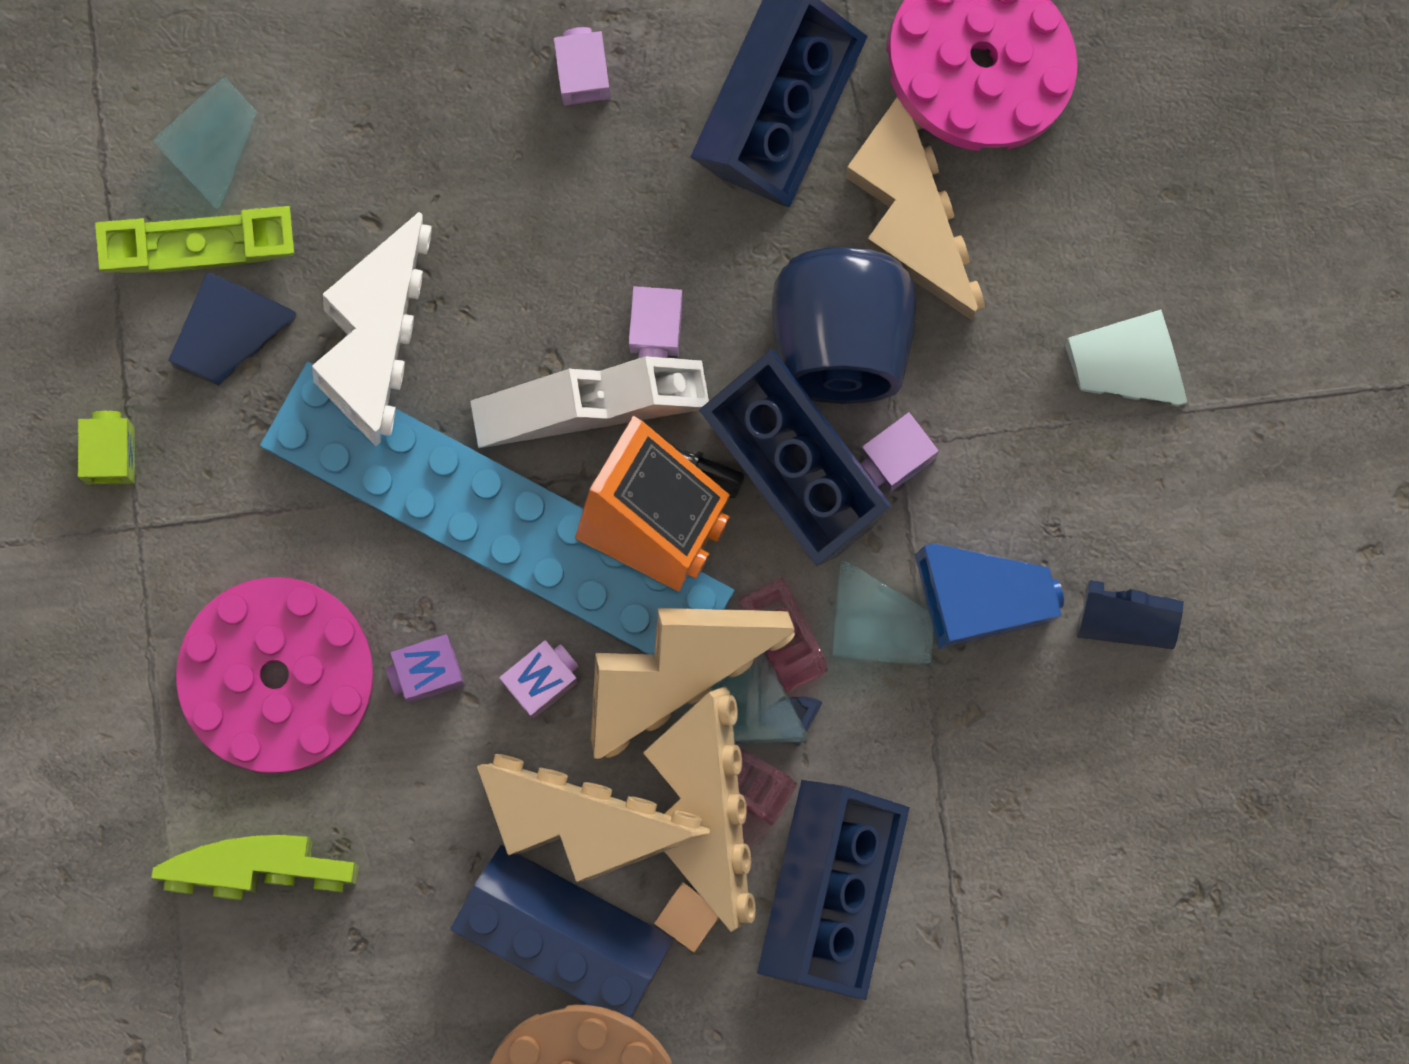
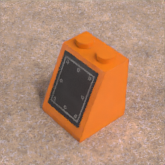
[575,416,730,592]

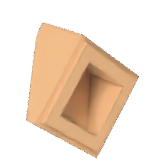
[654,882,719,953]

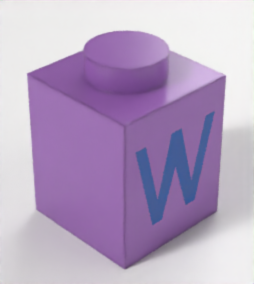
[386,634,465,704]

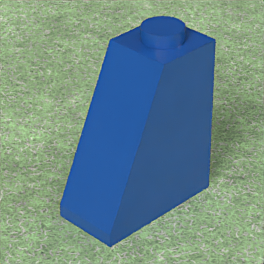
[914,543,1064,649]

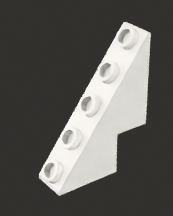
[312,212,432,446]
[470,356,709,448]

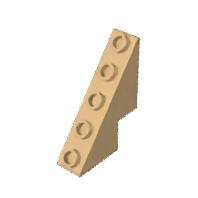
[846,97,985,321]
[590,608,795,759]
[643,686,756,932]
[477,754,710,882]

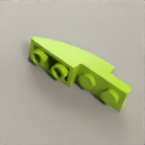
[151,835,359,900]

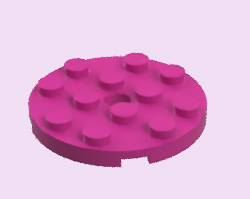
[886,0,1077,151]
[176,577,374,774]

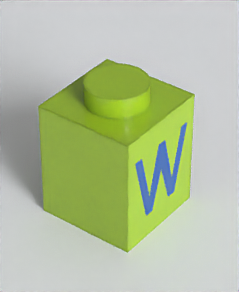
[78,411,135,485]

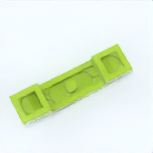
[95,206,294,273]

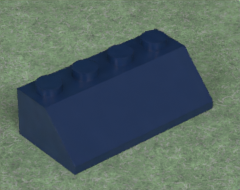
[690,0,868,207]
[699,349,892,566]
[757,780,910,1000]
[450,845,674,1019]

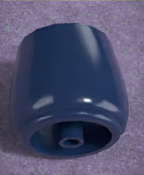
[772,247,916,404]

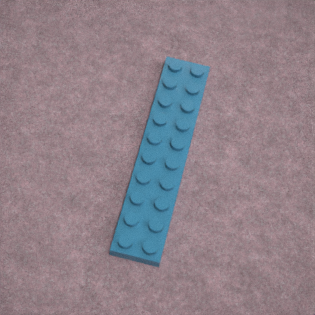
[260,361,735,654]

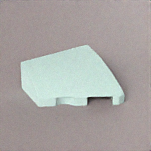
[1065,310,1187,407]

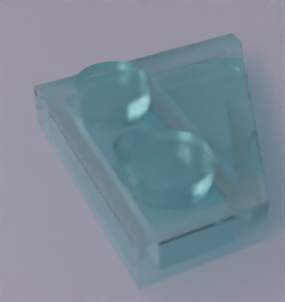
[152,76,257,211]
[832,561,934,665]
[711,652,807,745]

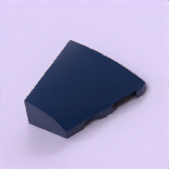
[168,272,297,385]
[1077,580,1184,649]

